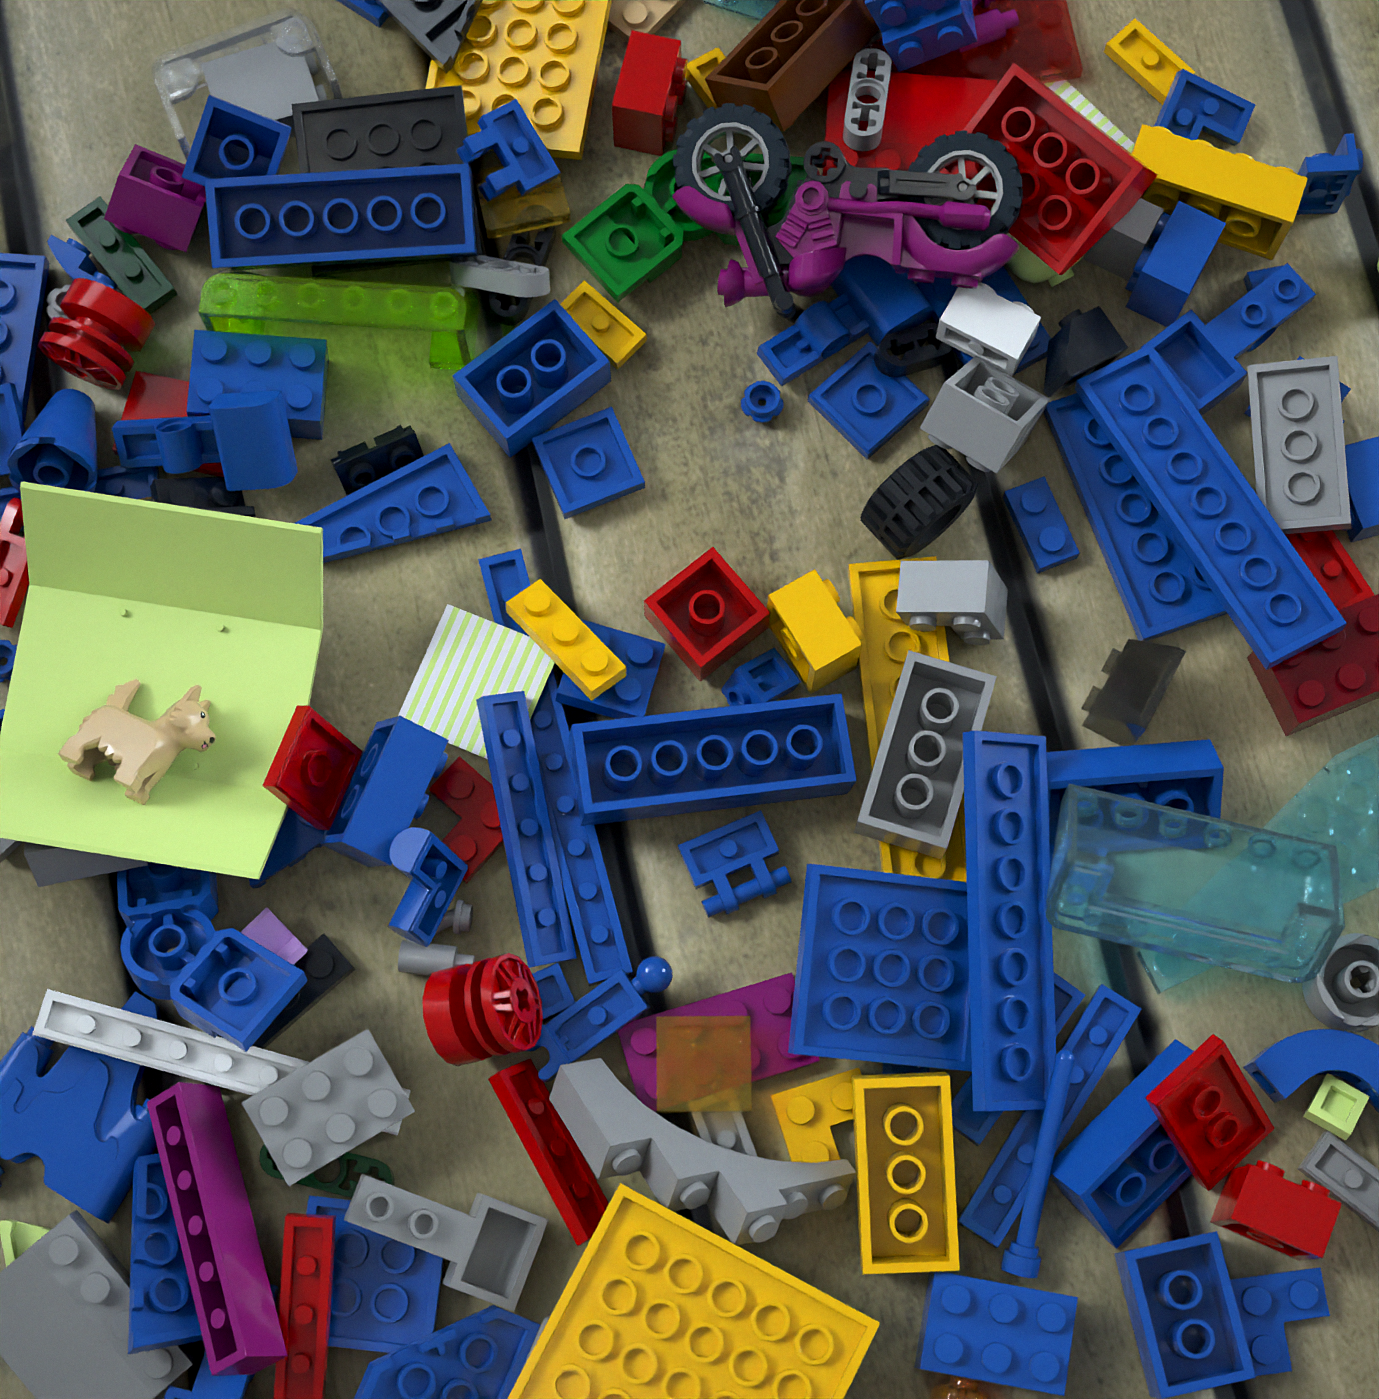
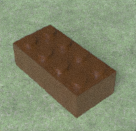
[705,0,880,132]

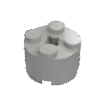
[1301,933,1379,1033]

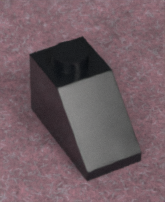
[1044,306,1128,398]

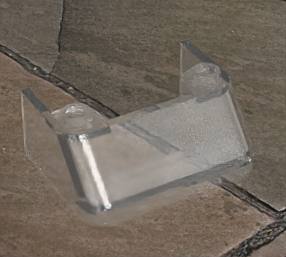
[151,7,343,161]

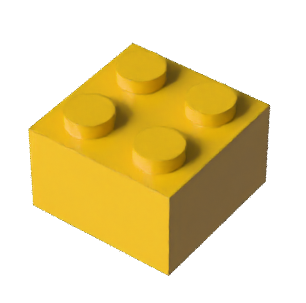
[767,569,864,694]

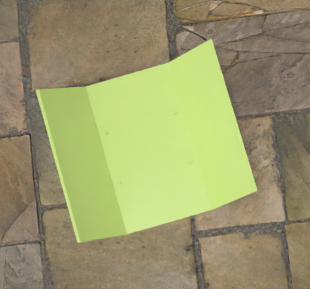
[0,481,323,880]

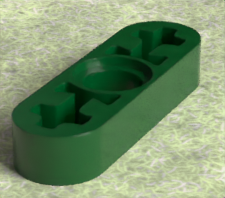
[259,1144,395,1198]

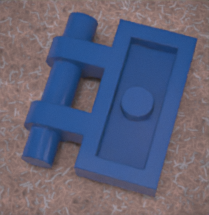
[678,810,792,918]

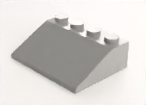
[0,1210,198,1399]

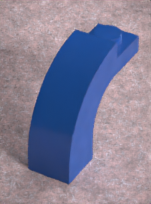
[1243,1029,1379,1113]

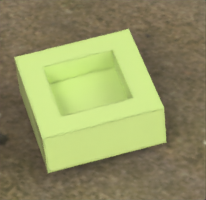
[1303,1073,1370,1141]

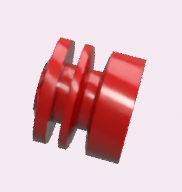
[38,278,155,390]
[422,953,543,1066]

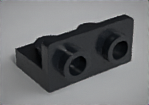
[150,477,256,517]

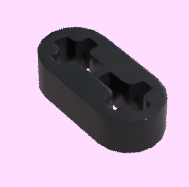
[874,323,953,378]

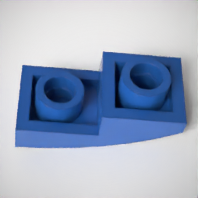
[47,235,117,290]

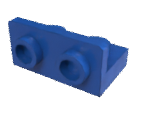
[1296,133,1363,215]

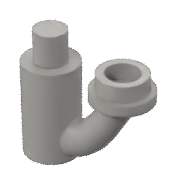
[398,899,475,976]

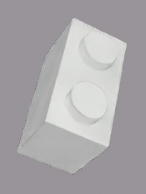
[936,282,1041,377]

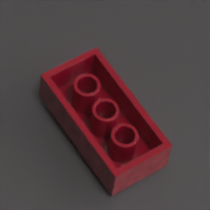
[1247,594,1379,737]

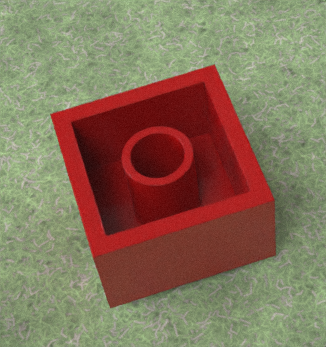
[612,30,688,156]
[644,547,770,682]
[1210,1160,1342,1261]

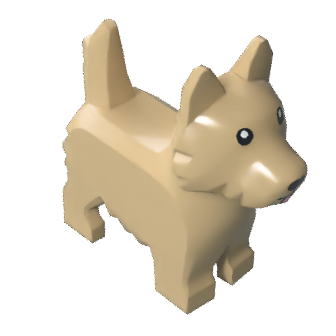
[58,679,216,805]

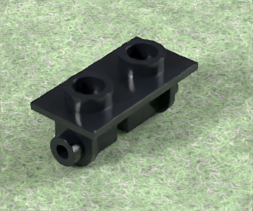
[331,425,424,495]

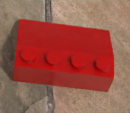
[940,63,1158,276]
[821,69,997,176]

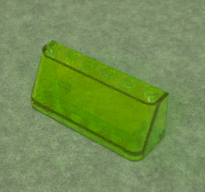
[198,270,479,370]

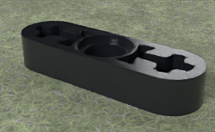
[488,207,556,325]

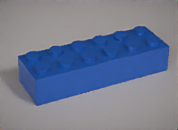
[205,164,477,272]
[569,694,857,826]

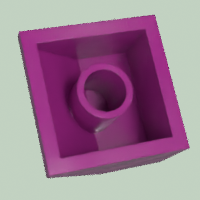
[104,144,206,252]

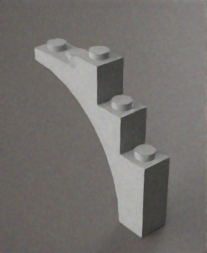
[549,1058,857,1246]

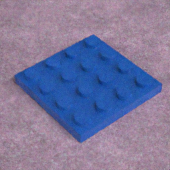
[788,864,972,1072]

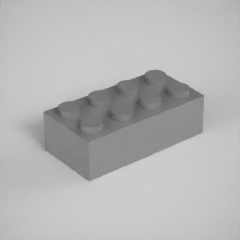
[854,650,997,859]

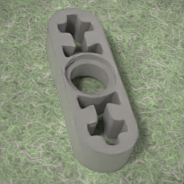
[843,48,892,151]
[449,255,550,297]

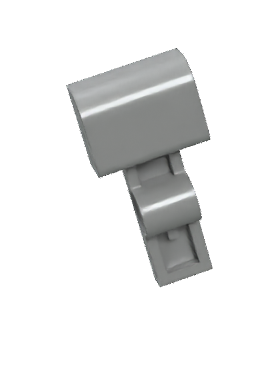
[344,1174,549,1311]

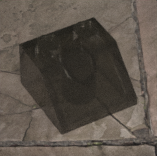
[1081,639,1186,746]

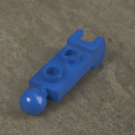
[524,956,673,1082]

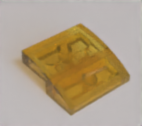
[472,157,571,239]

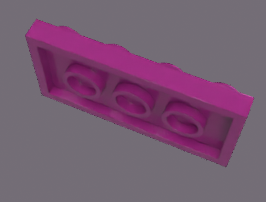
[618,972,820,1113]

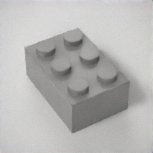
[920,356,1050,473]
[241,1029,415,1187]

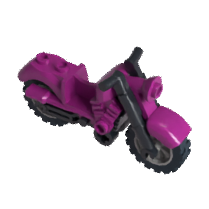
[672,103,1023,324]

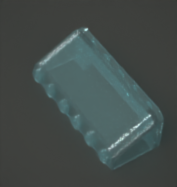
[1046,784,1345,983]

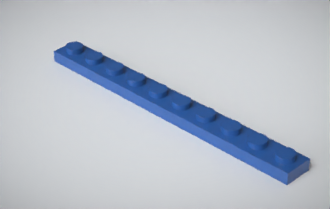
[478,549,633,987]

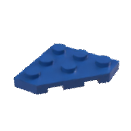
[354,1305,540,1399]

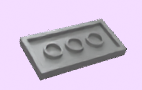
[1247,356,1351,534]

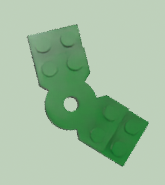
[562,149,807,303]

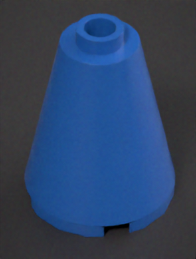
[7,389,98,493]

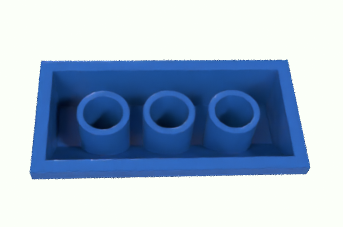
[1046,739,1224,856]
[1050,1039,1194,1249]

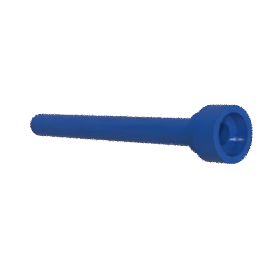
[1001,1050,1075,1278]

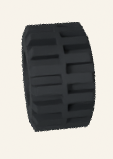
[860,445,979,560]

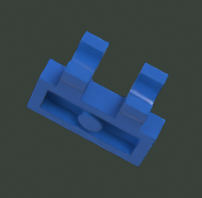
[456,99,561,202]

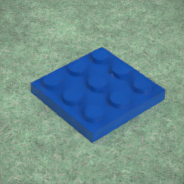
[306,1195,445,1353]

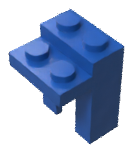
[865,0,978,72]

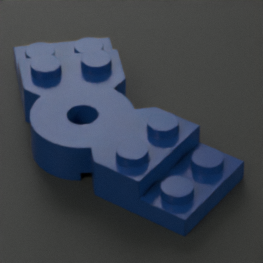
[117,862,307,1052]

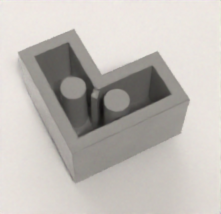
[896,560,1008,645]

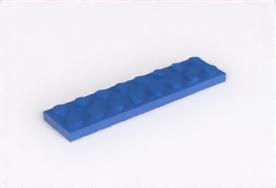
[1075,344,1347,670]
[963,730,1056,1111]

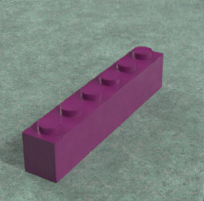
[147,1082,288,1376]

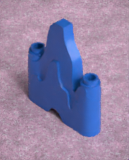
[0,992,162,1224]

